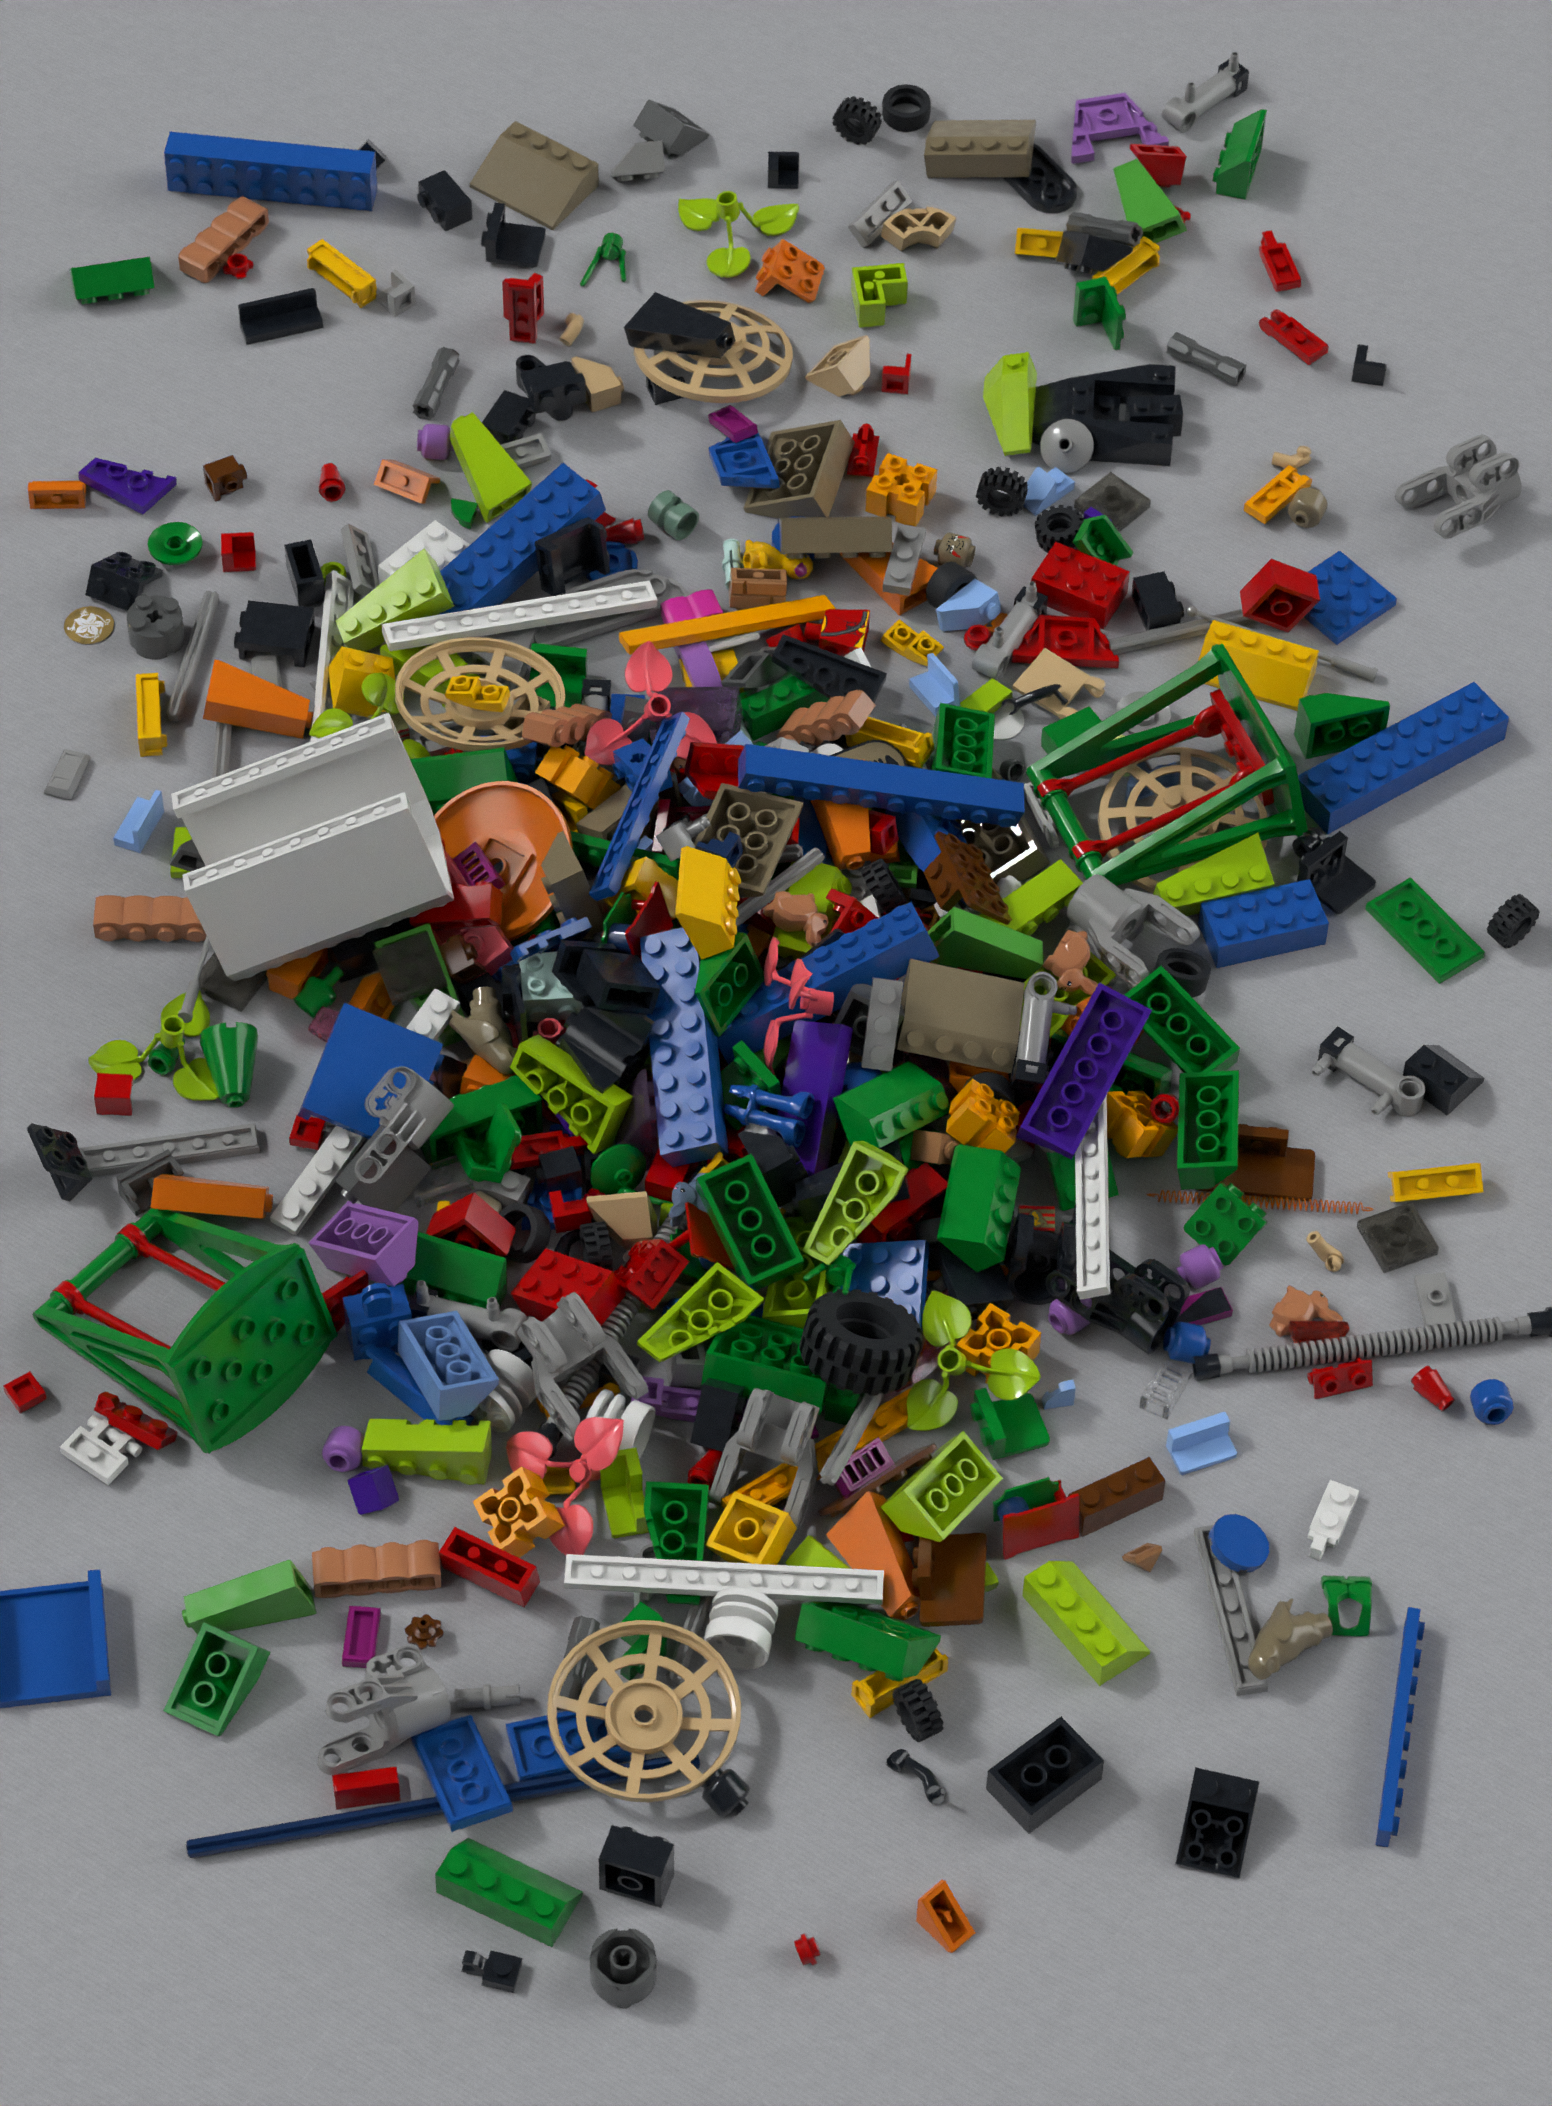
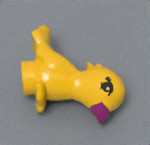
[743,539,813,579]

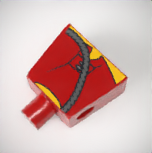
[804,609,870,657]

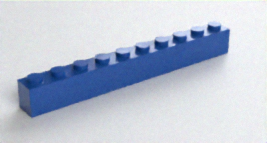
[738,744,1025,827]

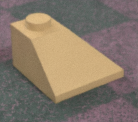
[805,335,870,397]
[587,1191,657,1251]

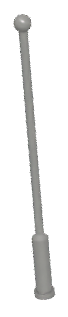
[1186,606,1378,682]
[178,936,210,1023]

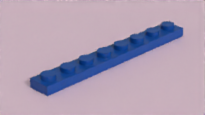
[589,712,690,901]
[1375,1607,1425,1847]

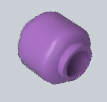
[417,424,455,460]
[1176,1244,1223,1289]
[1048,1298,1092,1335]
[322,1426,364,1472]

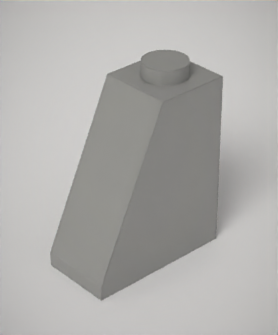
[472,627,537,691]

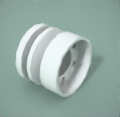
[470,1349,536,1432]
[586,1389,655,1460]
[704,1588,778,1670]

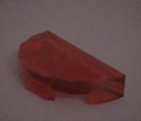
[1289,1321,1350,1345]

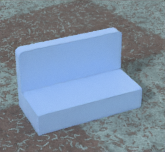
[909,653,960,717]
[113,790,164,853]
[1166,1412,1237,1475]

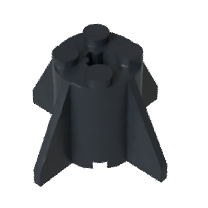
[555,1001,655,1094]

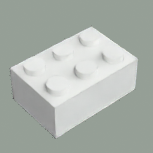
[378,520,470,585]

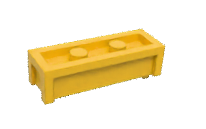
[1092,236,1160,295]
[307,239,377,308]
[136,673,168,757]
[845,717,935,768]
[1387,1162,1484,1202]
[851,1648,949,1718]

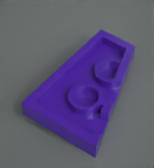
[78,457,177,515]

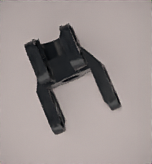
[1003,1204,1077,1305]
[1045,1249,1190,1355]

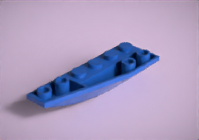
[885,809,968,904]

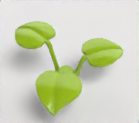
[678,191,799,278]
[309,673,431,759]
[88,989,219,1101]
[907,1290,1041,1431]

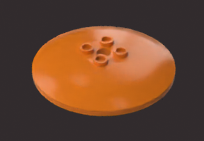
[434,781,573,942]

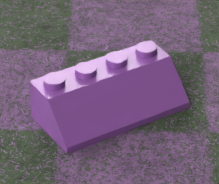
[309,1201,419,1287]

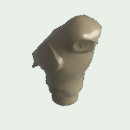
[449,987,518,1075]
[1248,1598,1333,1680]

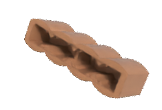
[178,196,269,283]
[776,690,876,746]
[522,704,612,748]
[93,895,207,942]
[312,1539,442,1598]

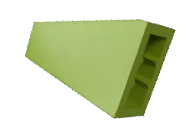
[450,412,532,523]

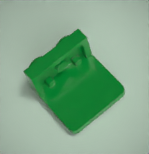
[528,643,588,709]
[452,1103,522,1183]
[1183,1182,1268,1266]
[970,1387,1050,1460]

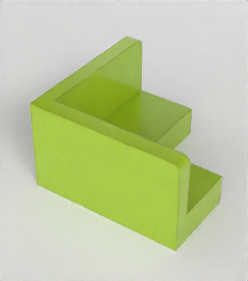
[600,1447,649,1539]

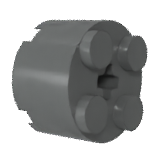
[126,594,185,660]
[590,1928,657,2009]

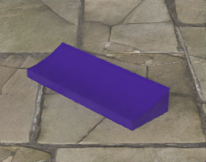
[1016,982,1152,1160]
[776,1020,853,1176]

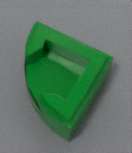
[451,498,478,529]

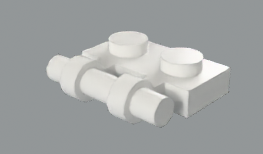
[60,1415,143,1485]

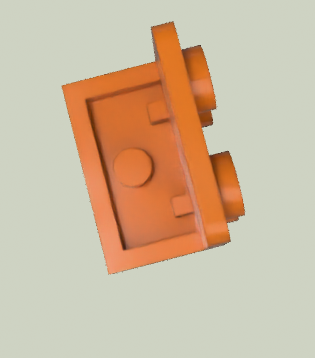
[755,239,825,303]

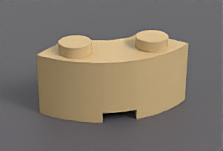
[881,207,956,251]

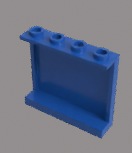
[297,1002,444,1139]
[0,1569,111,1708]

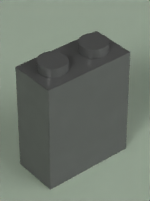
[335,1125,431,1212]

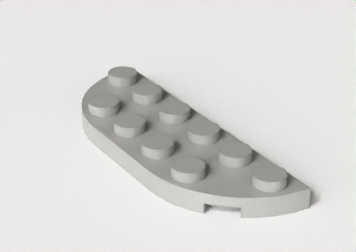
[535,569,689,646]

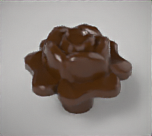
[405,1614,444,1650]

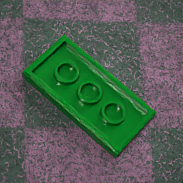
[1365,877,1485,984]

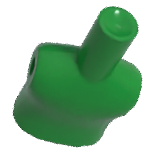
[293,967,344,1019]

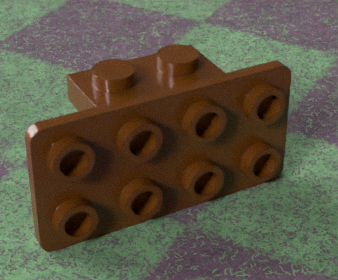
[923,831,1012,925]
[1195,1124,1315,1201]
[818,1437,938,1518]
[912,1533,987,1627]

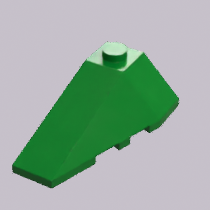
[644,1481,709,1605]

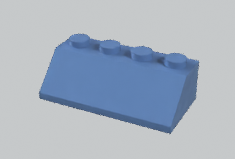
[398,1311,499,1421]

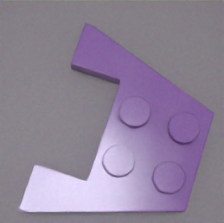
[1071,93,1169,164]

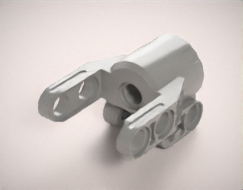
[1395,434,1522,539]
[1065,874,1200,987]
[354,1066,454,1184]
[517,1292,648,1441]
[709,1388,820,1531]
[318,1646,451,1775]

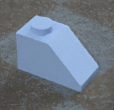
[936,579,1002,631]

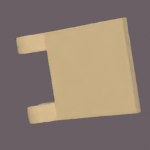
[1012,648,1105,720]

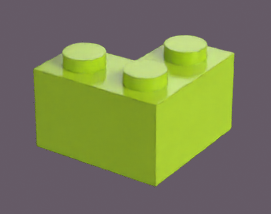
[851,263,908,328]

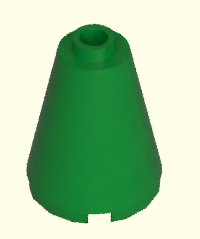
[199,1022,259,1108]

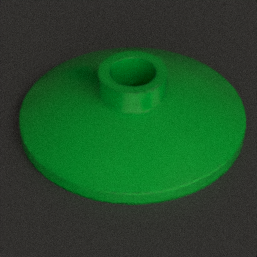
[147,522,203,565]
[590,1144,646,1195]

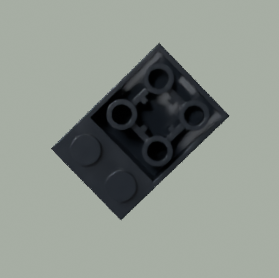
[1176,1767,1260,1878]

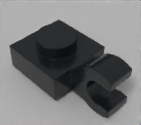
[462,1950,523,1993]

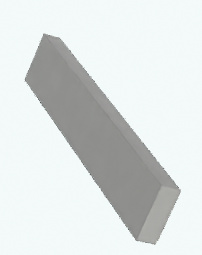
[79,1123,260,1177]
[1194,1525,1268,1696]

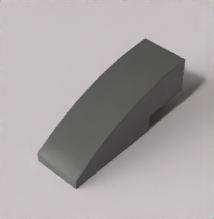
[721,647,787,688]

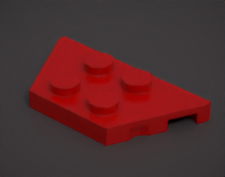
[1012,615,1119,669]

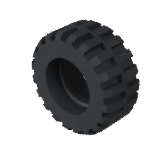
[799,1289,923,1396]

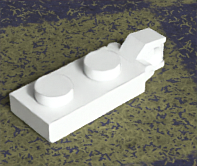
[1307,1480,1359,1561]

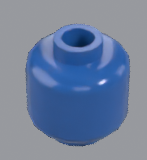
[1163,1322,1211,1364]
[1470,1379,1514,1425]

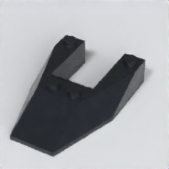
[1032,364,1176,466]

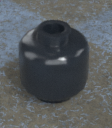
[701,1768,750,1817]

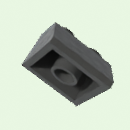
[633,99,710,156]

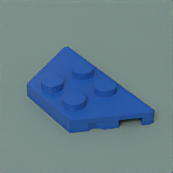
[708,432,780,488]

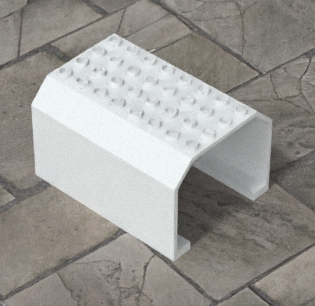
[171,713,454,981]

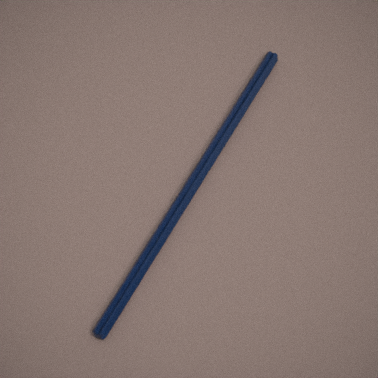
[186,1753,700,1858]

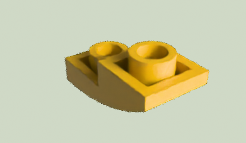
[880,619,944,666]
[445,675,510,712]

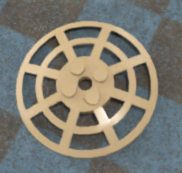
[634,300,793,403]
[395,637,565,751]
[1098,747,1267,893]
[547,1620,741,1802]

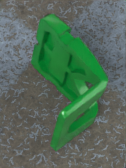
[1320,1575,1372,1636]

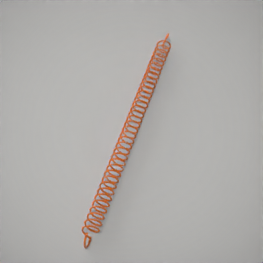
[1146,1189,1374,1214]

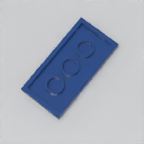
[505,1702,646,1782]
[411,1714,513,1832]

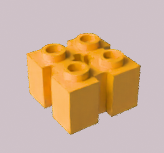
[865,453,937,526]
[535,745,621,810]
[946,1078,1020,1153]
[1107,1091,1178,1158]
[956,1303,1041,1384]
[473,1466,565,1558]

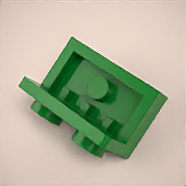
[1073,515,1134,566]

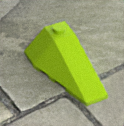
[983,352,1037,456]
[803,1141,908,1265]
[637,1262,764,1363]

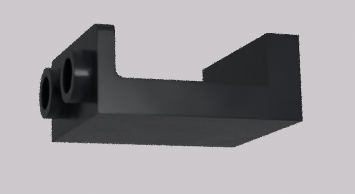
[535,517,610,596]
[234,600,315,668]
[928,1244,1014,1321]

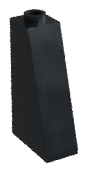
[624,292,736,359]
[791,1139,910,1224]

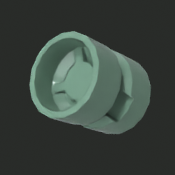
[648,490,699,541]

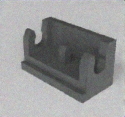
[117,1149,184,1216]

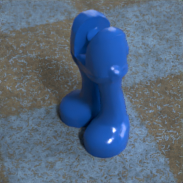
[723,1084,814,1148]

